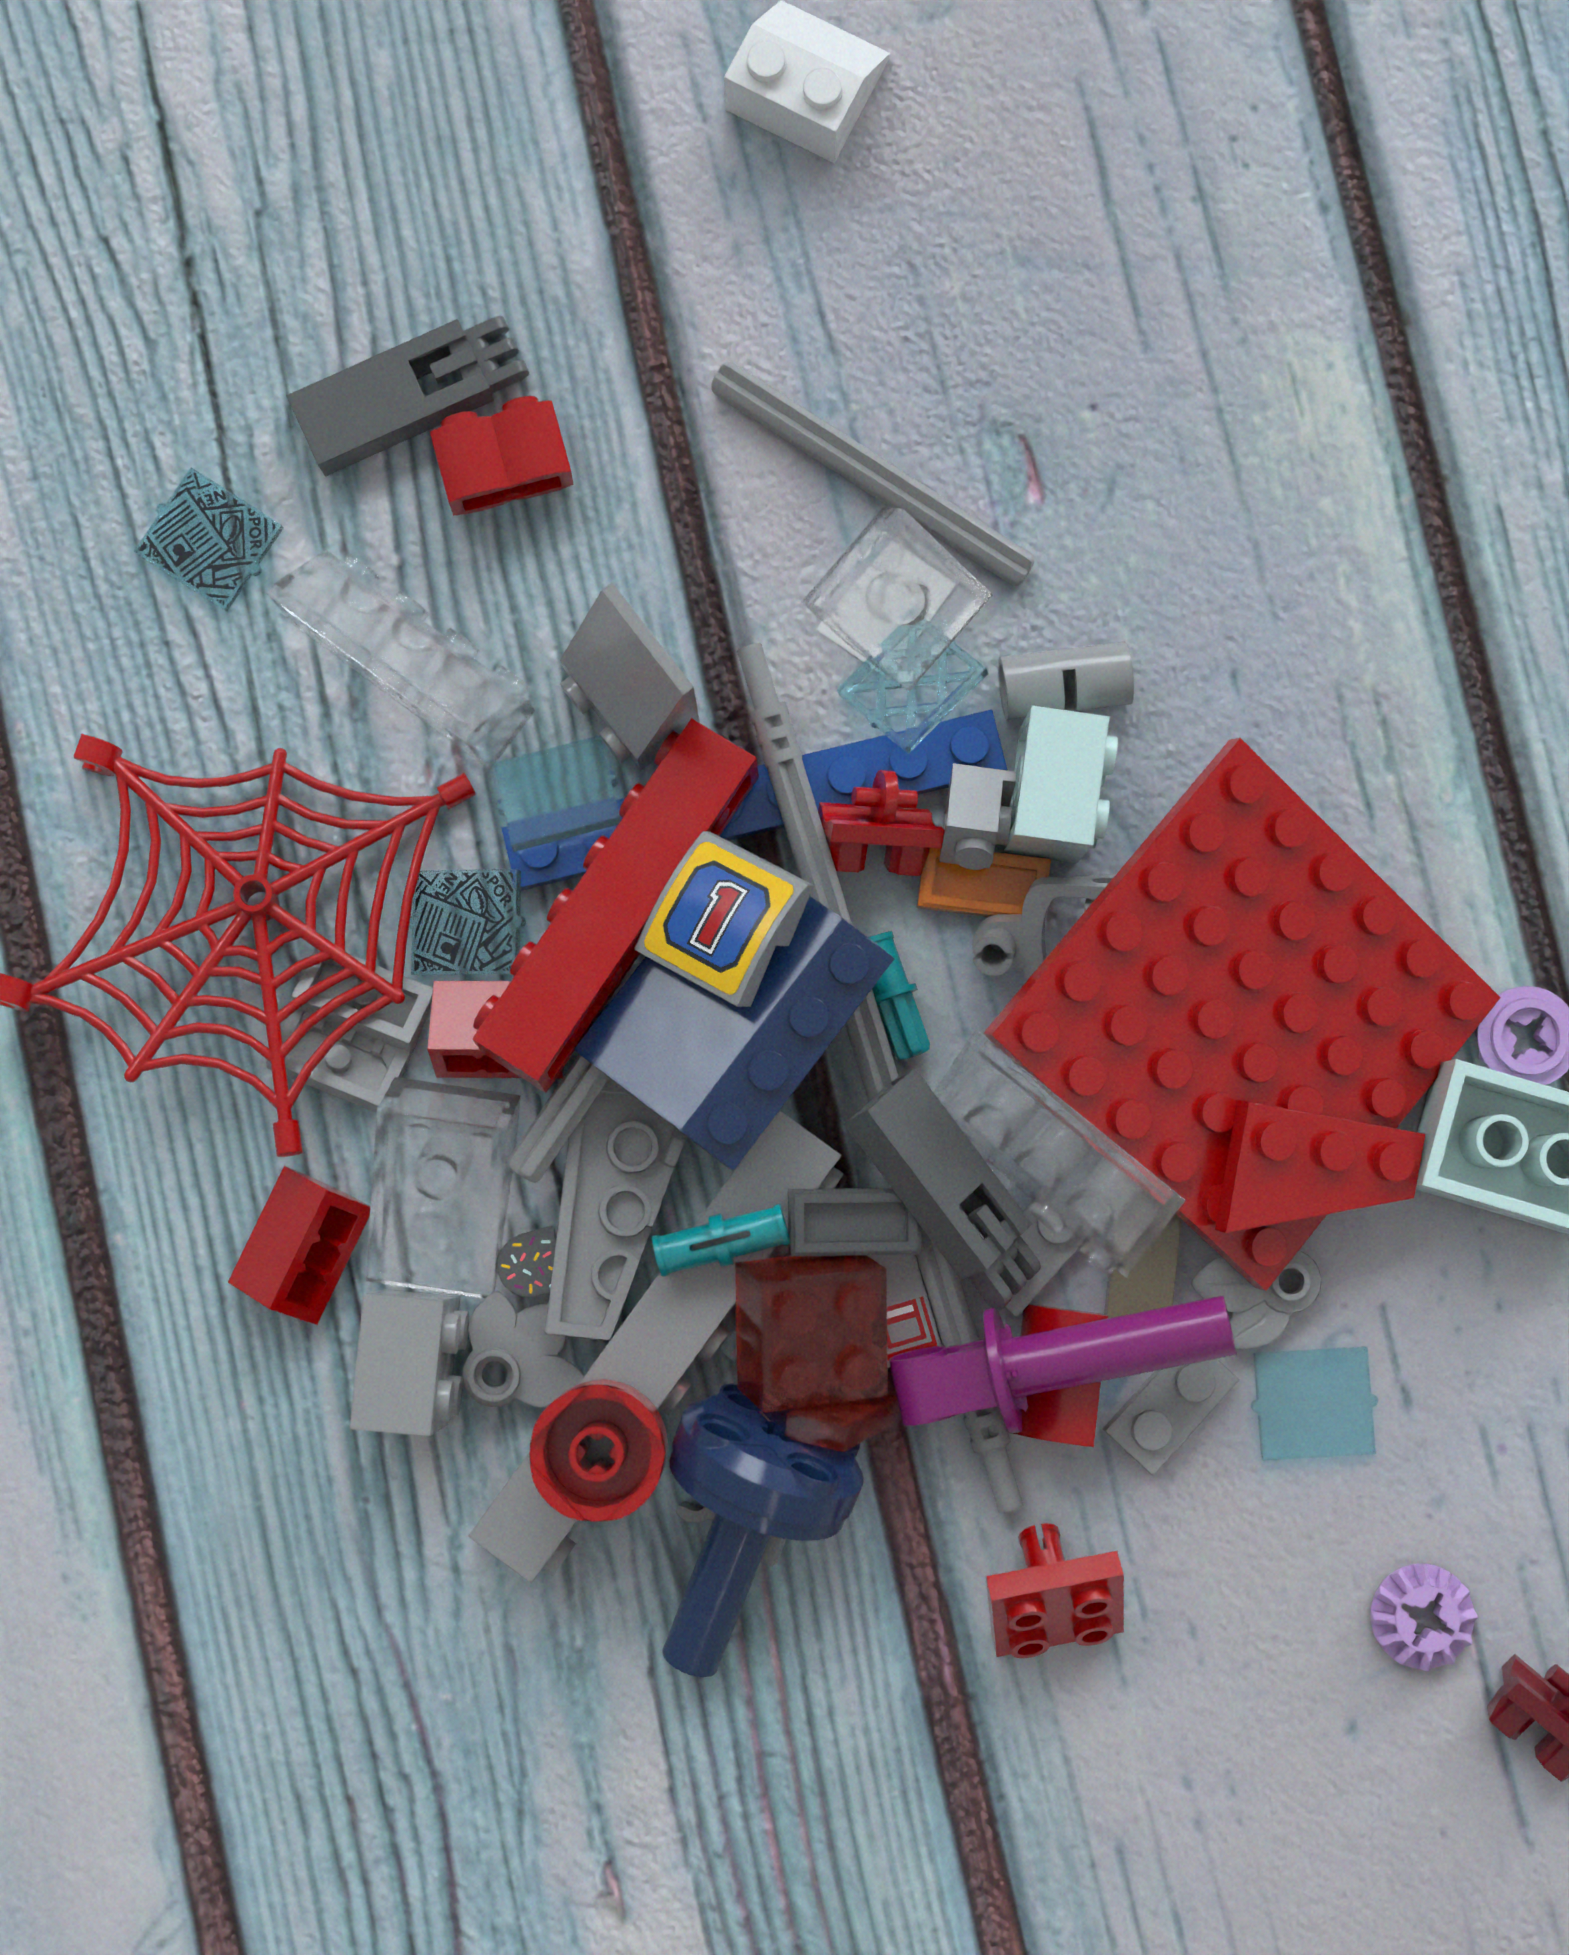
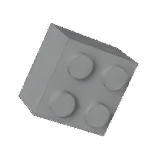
[350,1289,469,1436]

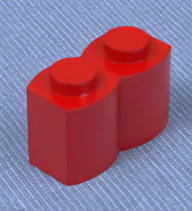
[430,396,574,516]

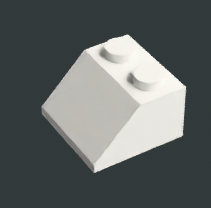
[724,0,890,163]

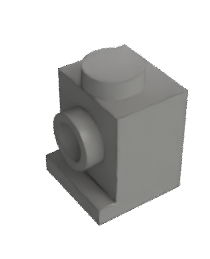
[939,763,1016,870]

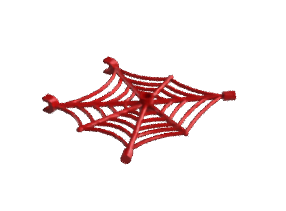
[0,734,476,1157]

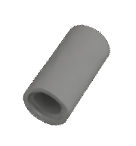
[998,641,1134,720]

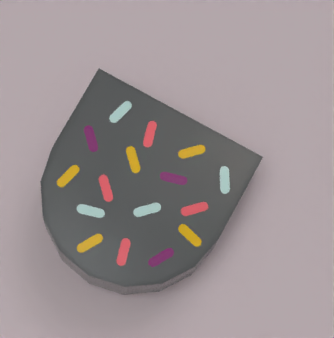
[497,1225,556,1297]

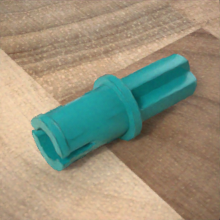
[869,931,930,1060]

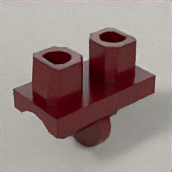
[1487,1654,1569,1782]

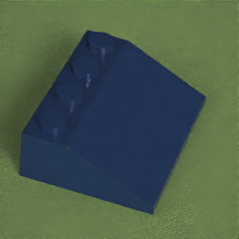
[574,896,895,1171]

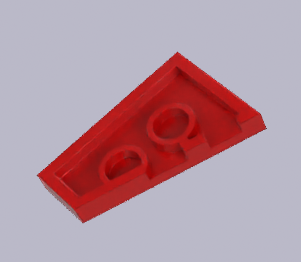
[1215,1100,1425,1233]

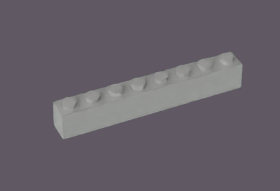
[468,1110,843,1583]

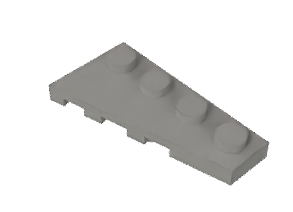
[545,1079,686,1341]

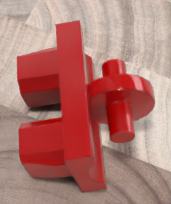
[818,770,945,876]

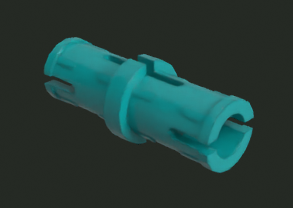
[652,1204,790,1277]

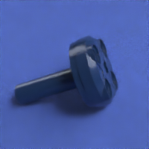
[662,1383,864,1677]

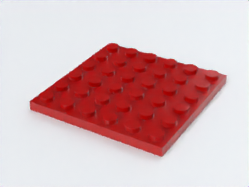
[983,738,1501,1291]

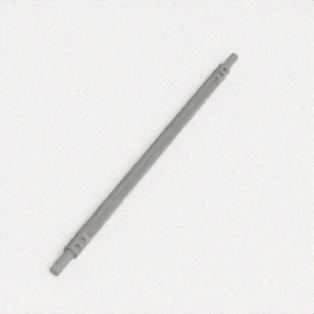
[737,643,1023,1513]

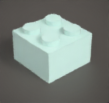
[1003,706,1118,863]

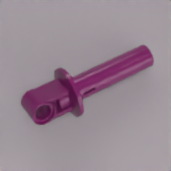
[889,1295,1237,1433]

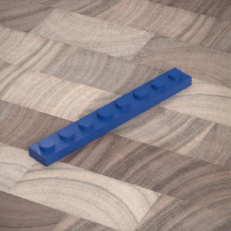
[501,709,1008,892]

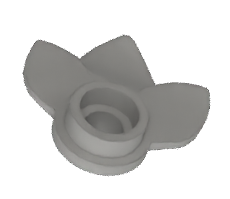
[1191,1250,1321,1349]
[462,1291,584,1407]

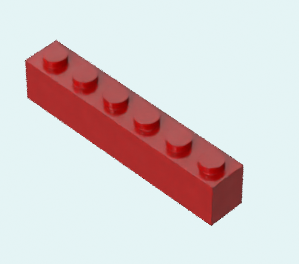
[472,718,759,1093]

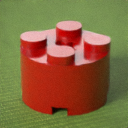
[529,1379,669,1522]

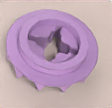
[1473,986,1569,1085]
[1370,1563,1478,1672]

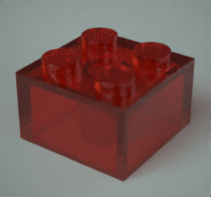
[735,1255,888,1413]

